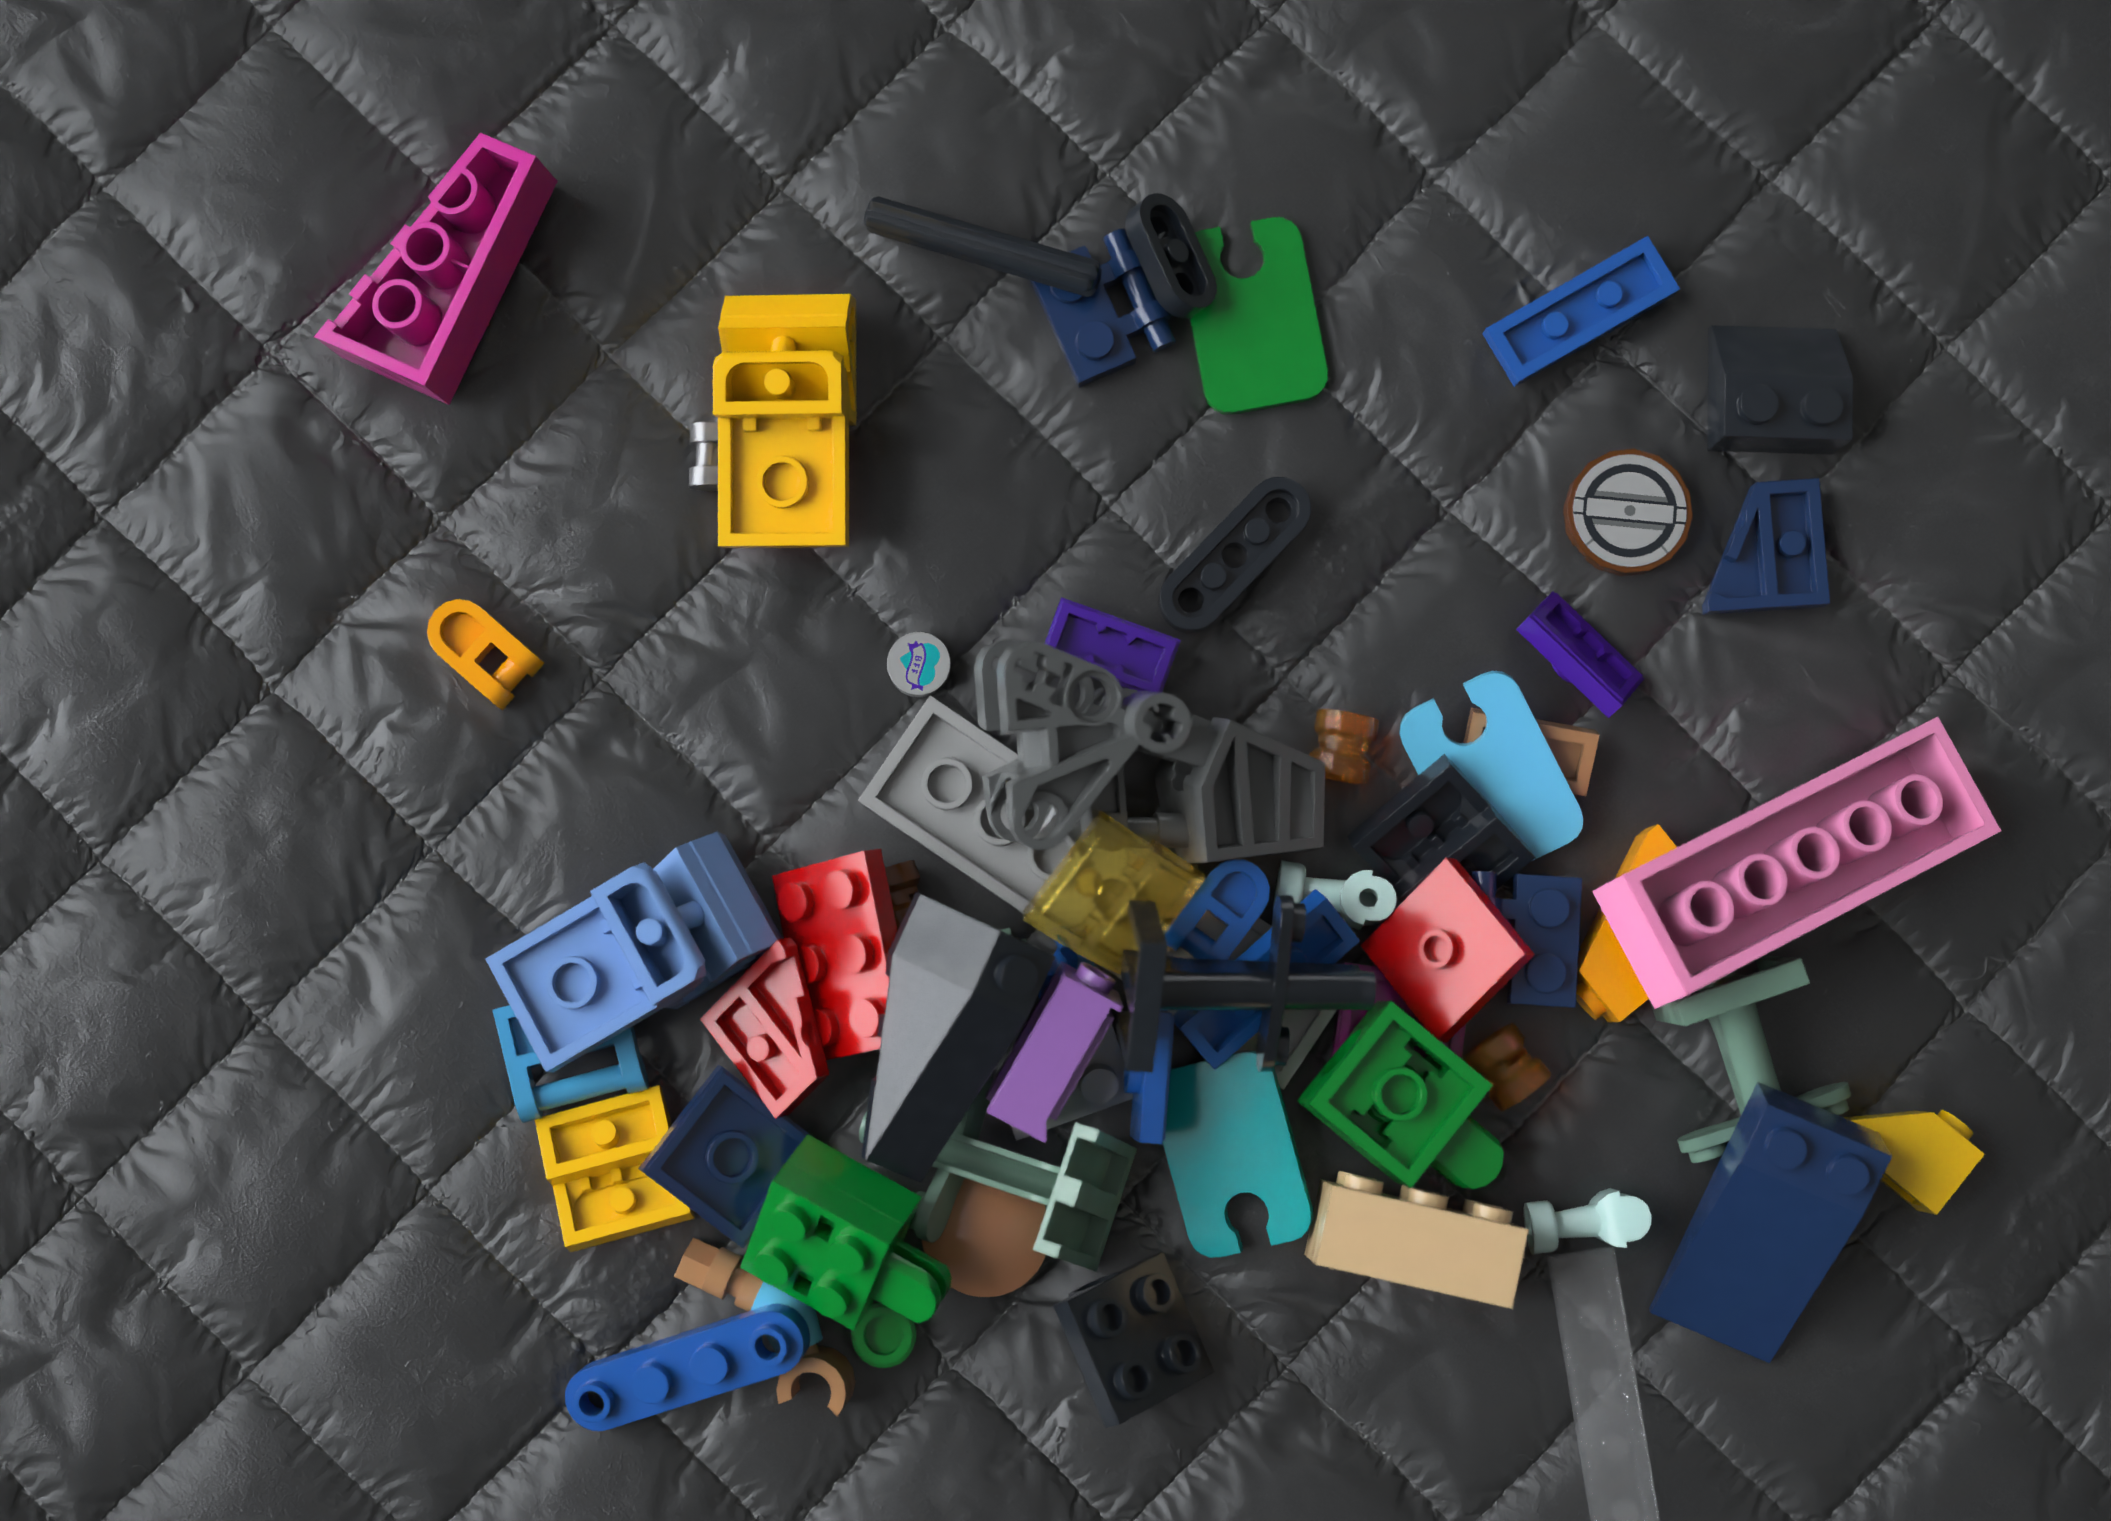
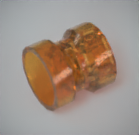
[1309,709,1380,785]
[1462,1022,1552,1112]

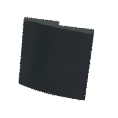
[1347,754,1536,903]

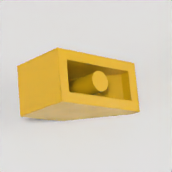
[1844,1110,1985,1215]

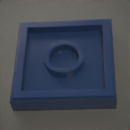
[638,1065,813,1248]

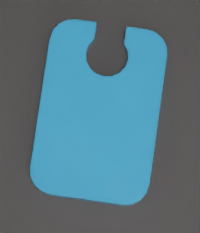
[1399,671,1584,861]

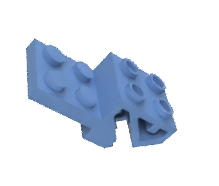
[485,832,783,1073]

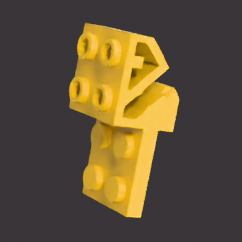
[713,294,856,548]

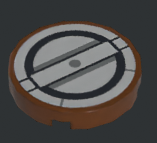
[1563,449,1693,576]

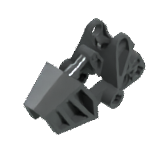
[974,639,1325,863]

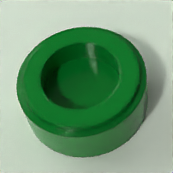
[851,1301,917,1368]

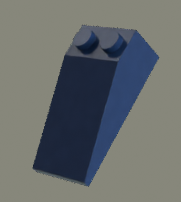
[1649,1082,1892,1363]

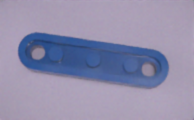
[565,1304,810,1431]

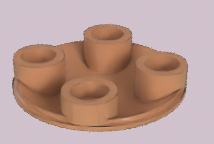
[922,1178,1046,1297]

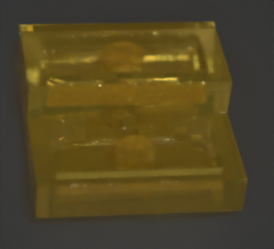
[1023,810,1206,975]

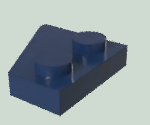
[1702,478,1830,615]

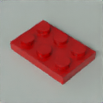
[772,849,898,1060]

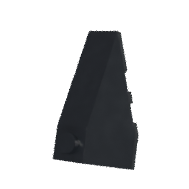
[861,892,1056,1183]

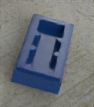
[1123,1010,1175,1144]

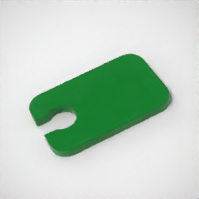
[1189,217,1328,415]

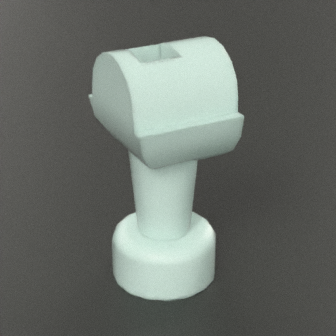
[1273,860,1396,930]
[1524,1188,1652,1254]

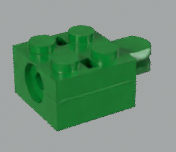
[1297,1001,1504,1189]
[740,1134,952,1331]

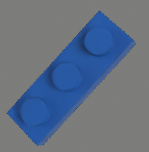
[1483,236,1680,387]
[1173,889,1360,1070]

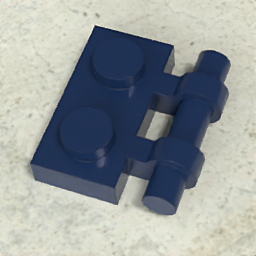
[1030,228,1176,388]
[1471,871,1582,1008]

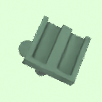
[1649,955,1852,1163]
[859,1072,1137,1272]

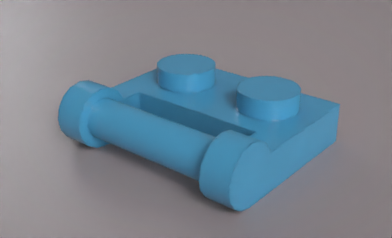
[493,1005,649,1123]

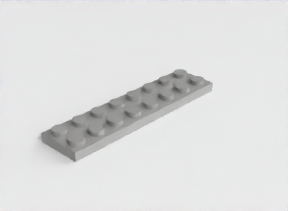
[858,695,1337,1090]

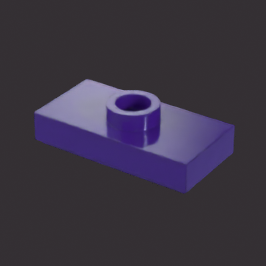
[1516,591,1645,718]
[1044,597,1181,693]

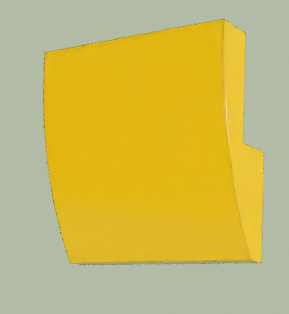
[535,1085,695,1252]

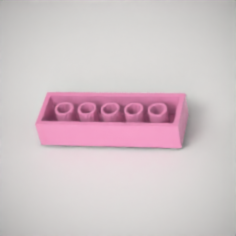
[1592,717,2001,1009]

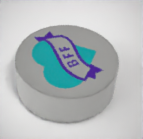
[887,632,951,698]

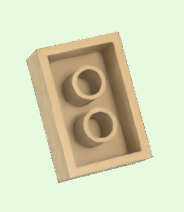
[1304,1171,1529,1309]

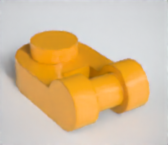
[427,599,545,711]

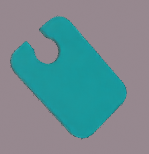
[1162,1050,1314,1258]

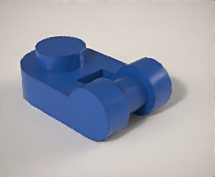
[1165,859,1270,960]

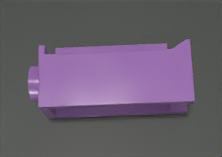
[985,961,1123,1143]

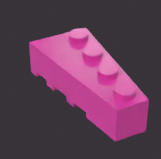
[314,133,558,405]

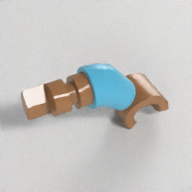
[674,1237,856,1417]

